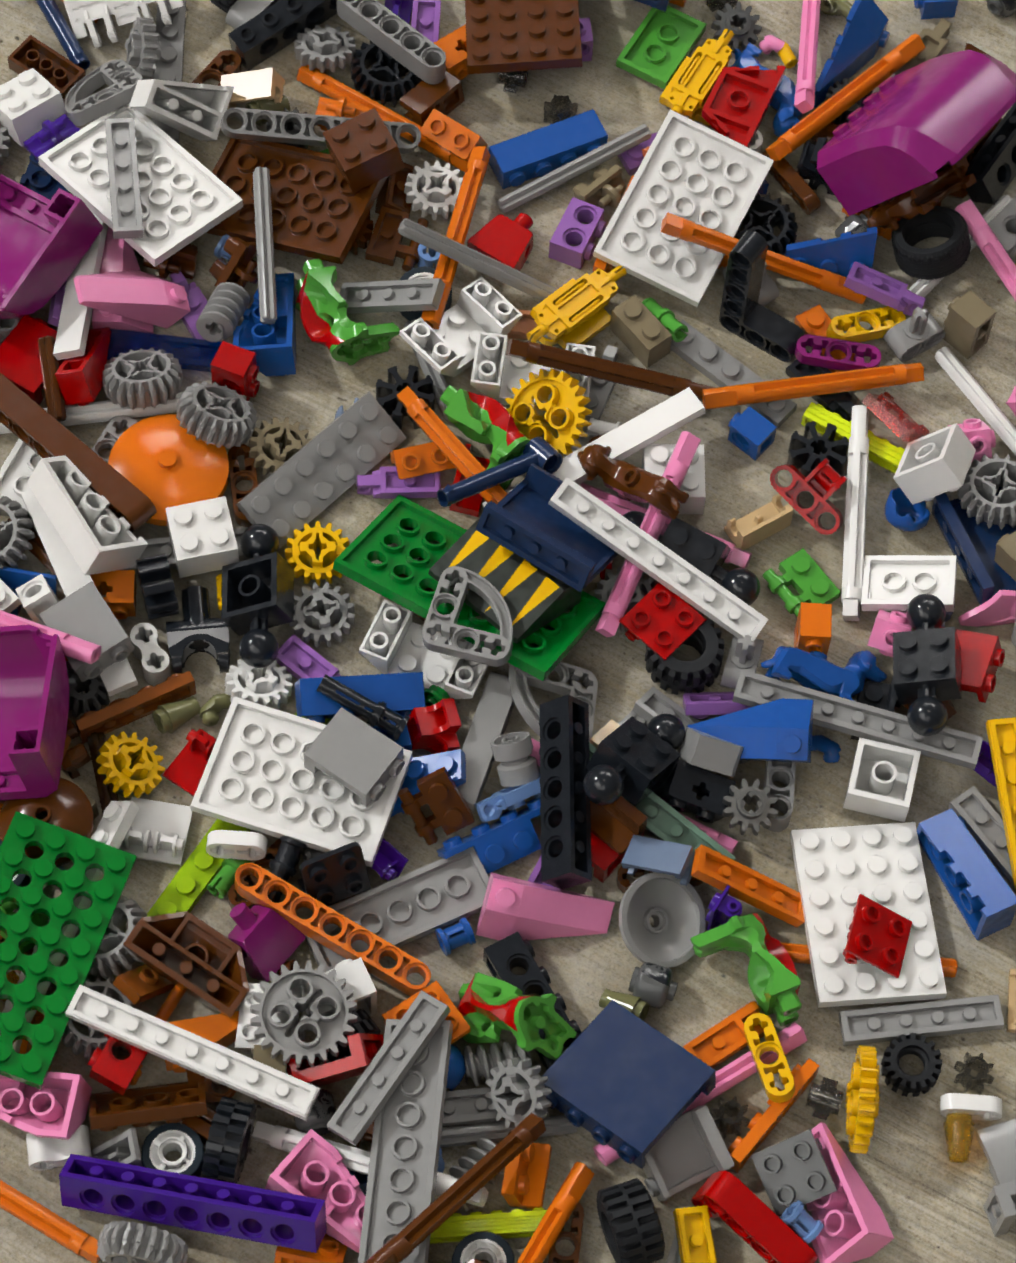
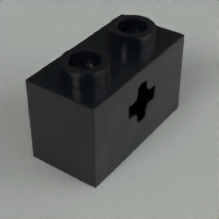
[659,759,736,823]

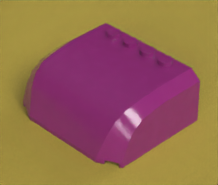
[817,50,1016,216]
[0,174,104,319]
[0,625,70,800]

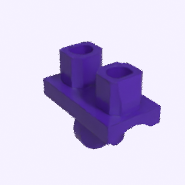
[23,114,80,161]

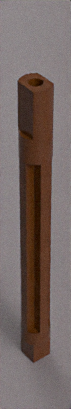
[505,339,716,402]
[365,1113,546,1263]

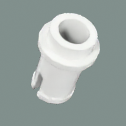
[587,417,621,437]

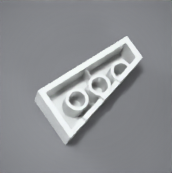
[27,455,148,576]

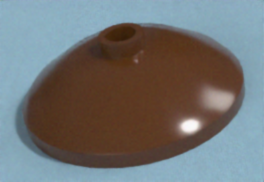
[0,778,94,867]

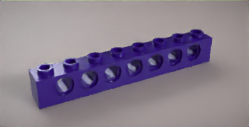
[59,1154,327,1253]

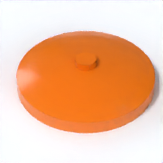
[108,414,229,526]

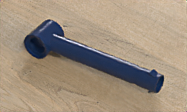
[35,0,90,70]
[437,436,563,507]

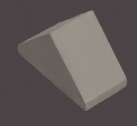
[679,727,744,777]
[91,1128,143,1167]

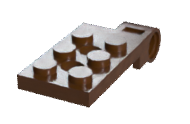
[89,1069,236,1132]

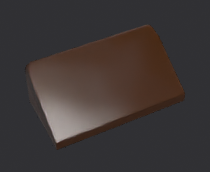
[375,162,414,214]

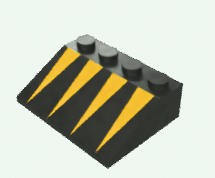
[428,520,582,644]

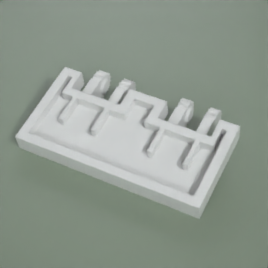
[63,0,184,49]

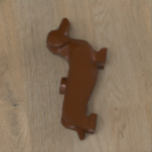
[867,157,977,231]
[577,444,690,520]

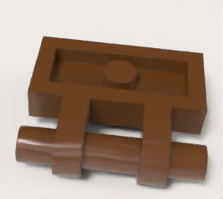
[365,206,429,272]
[397,766,475,845]

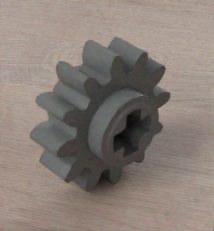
[711,2,762,53]
[722,778,778,836]

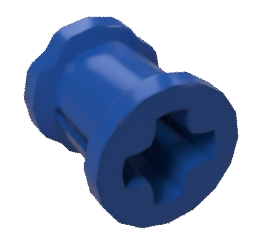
[435,917,476,956]

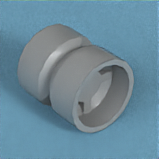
[490,731,540,787]

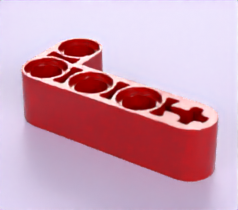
[691,1170,818,1263]

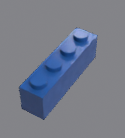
[489,109,608,189]
[294,672,425,724]

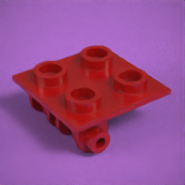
[619,583,706,660]
[162,728,217,796]
[843,894,912,978]

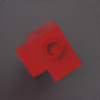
[406,698,462,754]

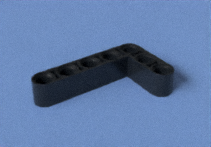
[719,230,806,362]

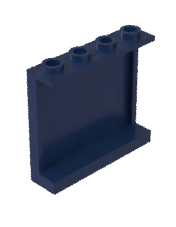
[475,463,636,592]
[931,487,1016,605]
[541,1000,716,1169]

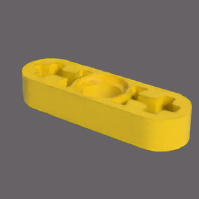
[826,306,906,343]
[744,1013,795,1103]

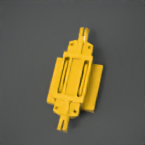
[659,29,734,126]
[526,266,627,350]

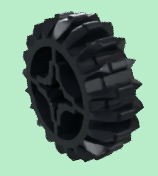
[351,41,422,107]
[734,193,798,255]

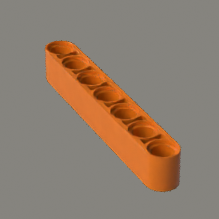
[235,862,431,996]

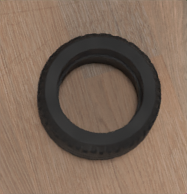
[892,206,971,280]

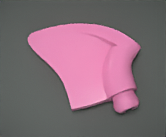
[958,590,1016,627]

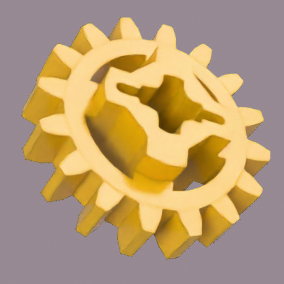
[285,521,349,586]
[96,731,165,798]

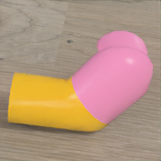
[759,35,798,69]

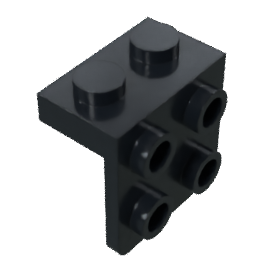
[297,842,371,906]

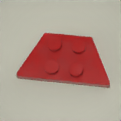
[701,65,786,148]

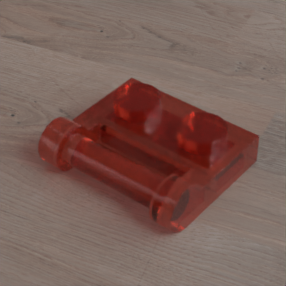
[861,391,929,442]

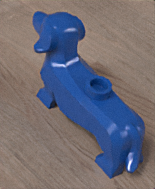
[731,43,803,137]
[761,646,887,701]

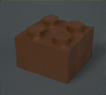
[323,108,405,193]

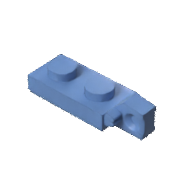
[474,772,541,822]

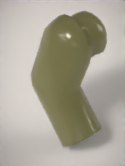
[820,0,853,18]
[199,693,231,726]

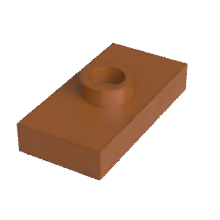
[113,964,175,1005]

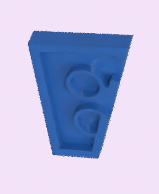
[785,227,877,277]
[391,749,466,817]

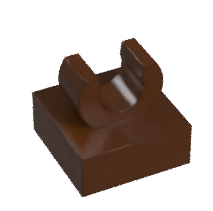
[182,1106,216,1146]

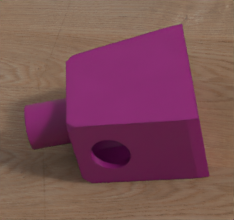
[228,903,306,982]

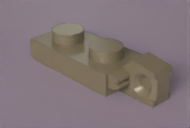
[894,18,952,75]

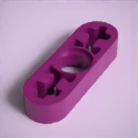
[795,334,881,371]

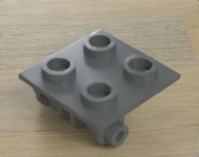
[751,1129,837,1217]

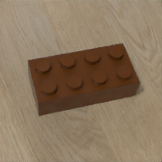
[8,35,86,101]

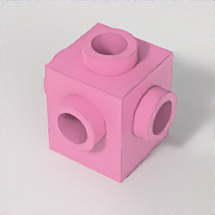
[948,418,996,463]
[867,609,914,657]

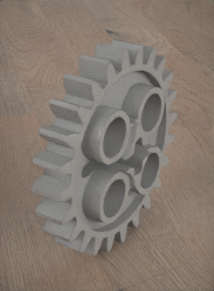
[250,960,357,1068]

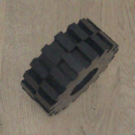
[202,1096,257,1184]

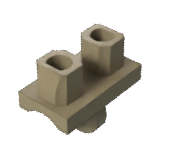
[573,164,626,208]

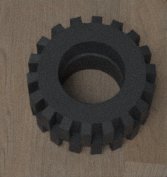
[645,612,725,695]
[596,1178,665,1263]

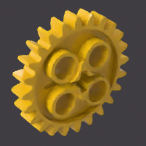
[505,368,592,458]
[845,1045,880,1154]

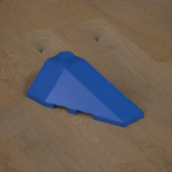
[814,0,890,108]
[233,273,297,376]
[687,698,814,763]

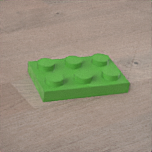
[616,6,706,89]

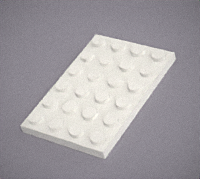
[38,103,243,267]
[593,109,774,307]
[190,696,413,867]
[790,822,947,1008]

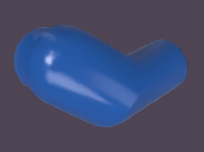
[811,735,841,763]

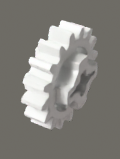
[404,160,463,220]
[224,659,293,710]

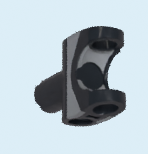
[166,586,231,674]

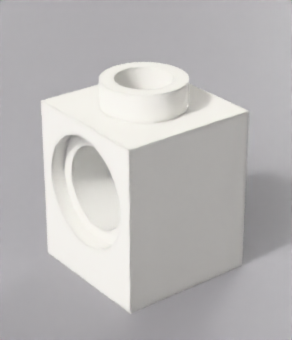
[15,574,59,625]

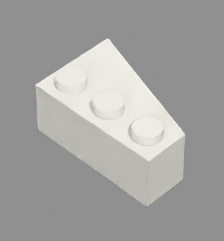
[129,79,235,141]

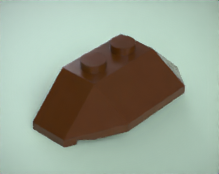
[123,911,249,1018]

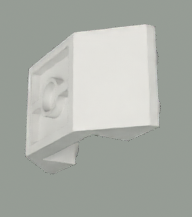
[399,276,523,377]
[470,331,596,405]
[359,599,488,699]

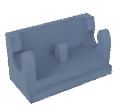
[621,835,694,885]

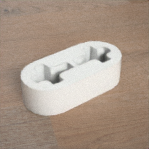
[206,830,268,861]
[940,1093,1002,1121]

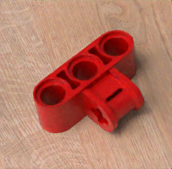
[770,458,848,535]

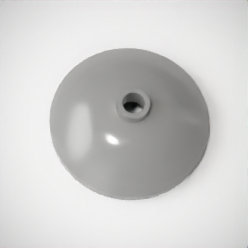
[619,872,706,968]

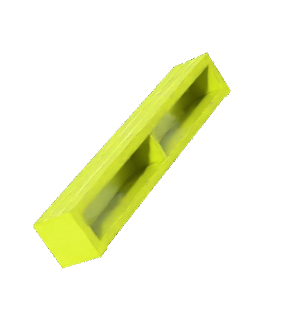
[801,402,905,474]
[430,1207,547,1244]

